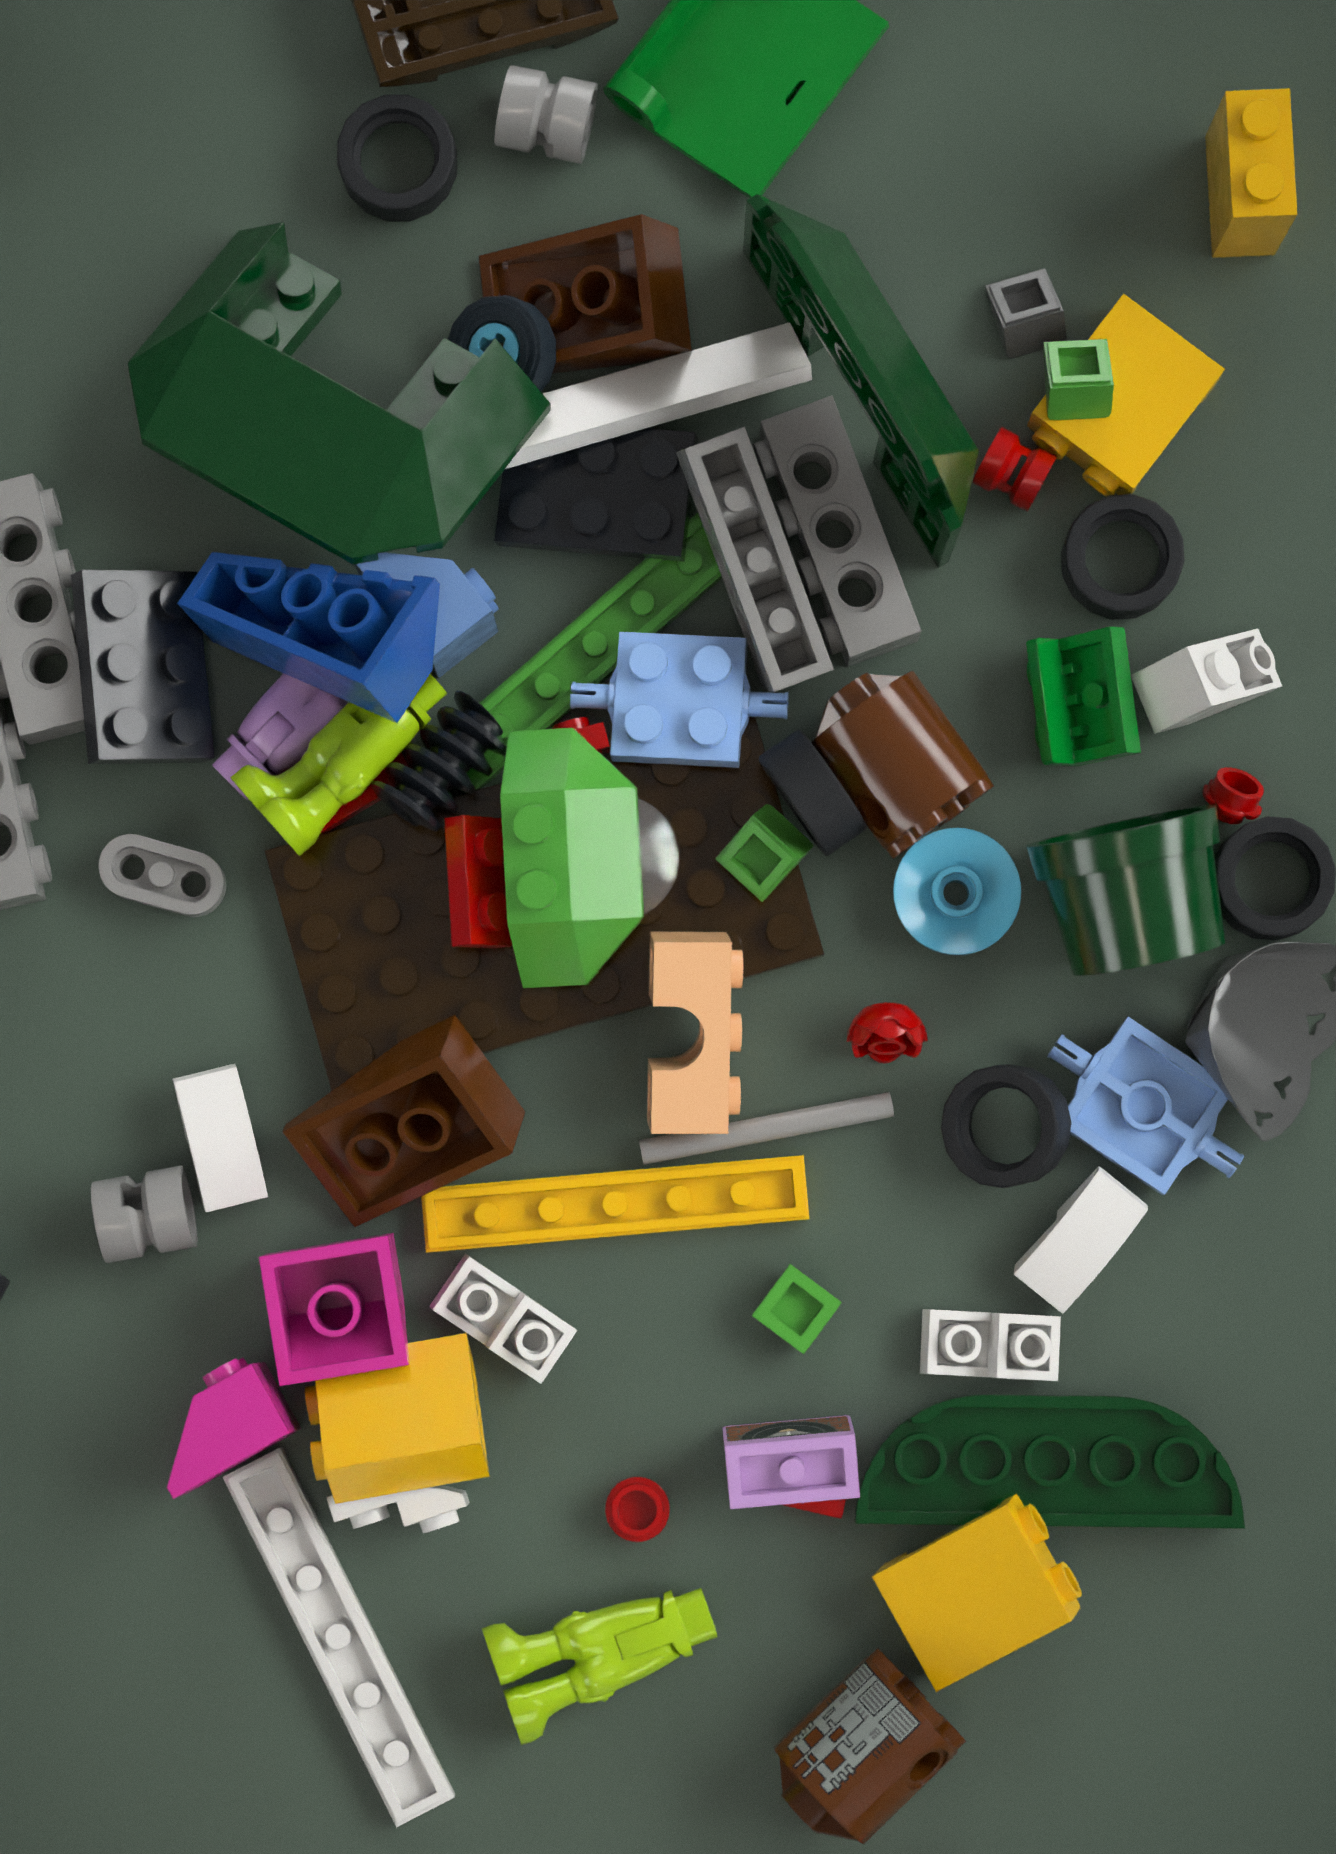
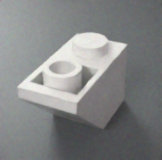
[1131,629,1282,734]

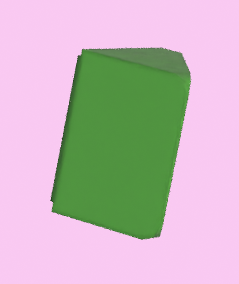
[1043,339,1114,420]
[715,804,813,902]

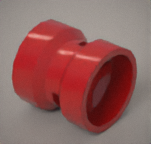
[972,427,1057,512]

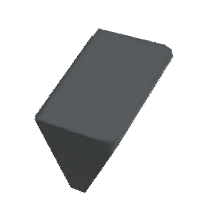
[985,268,1067,358]

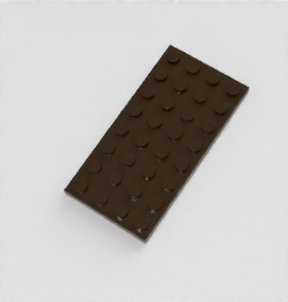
[265,717,824,1091]

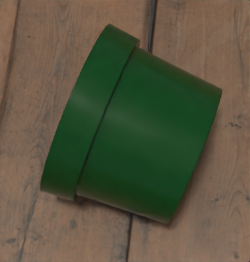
[1025,805,1226,976]

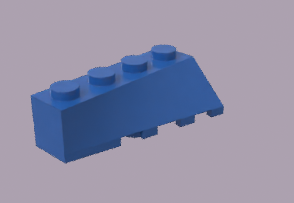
[177,552,440,723]

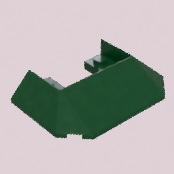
[743,194,979,568]
[127,222,551,565]

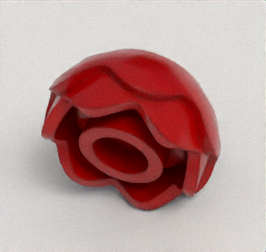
[846,1002,928,1064]

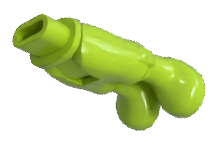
[230,674,447,857]
[481,1588,718,1745]

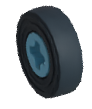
[448,295,556,392]

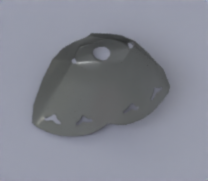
[1186,942,1336,1141]

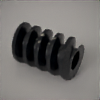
[371,691,507,832]

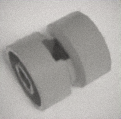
[494,65,598,164]
[91,1166,198,1263]

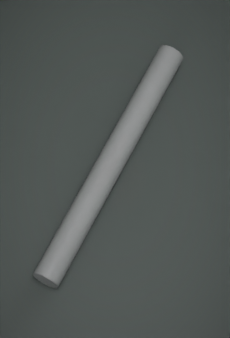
[639,1092,894,1165]

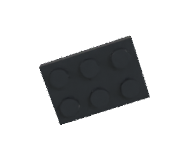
[494,428,698,562]
[71,570,214,764]

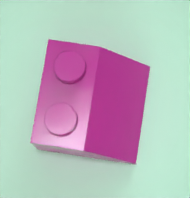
[259,1233,409,1386]
[167,1357,301,1499]

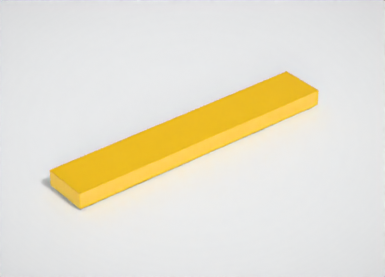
[421,1155,809,1253]

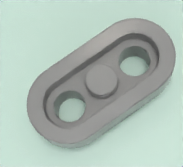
[98,834,226,917]

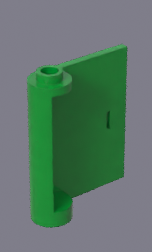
[603,0,889,199]

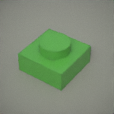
[751,1264,842,1354]

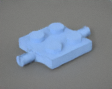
[570,632,789,768]
[1047,1017,1244,1195]

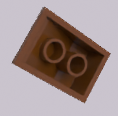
[479,214,692,374]
[282,1015,525,1227]

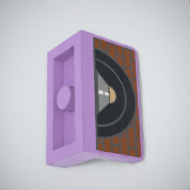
[722,1415,860,1509]

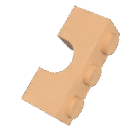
[647,932,743,1134]

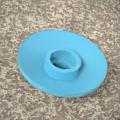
[893,828,1021,955]

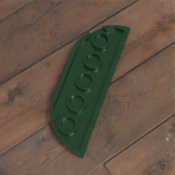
[854,1394,1245,1529]

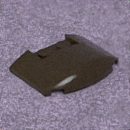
[351,0,619,87]

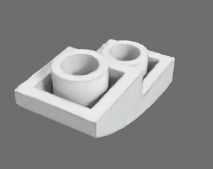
[172,1063,268,1213]
[1014,1166,1148,1314]
[429,1253,577,1384]
[920,1309,1061,1381]
[326,1485,470,1533]

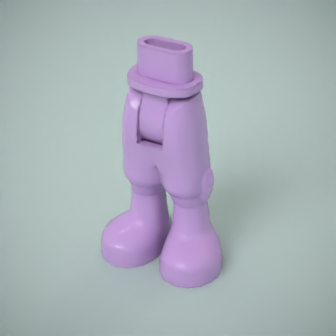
[212,673,348,800]

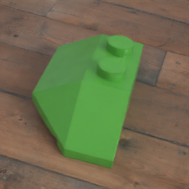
[500,728,644,988]

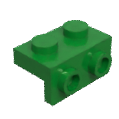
[1026,626,1141,767]

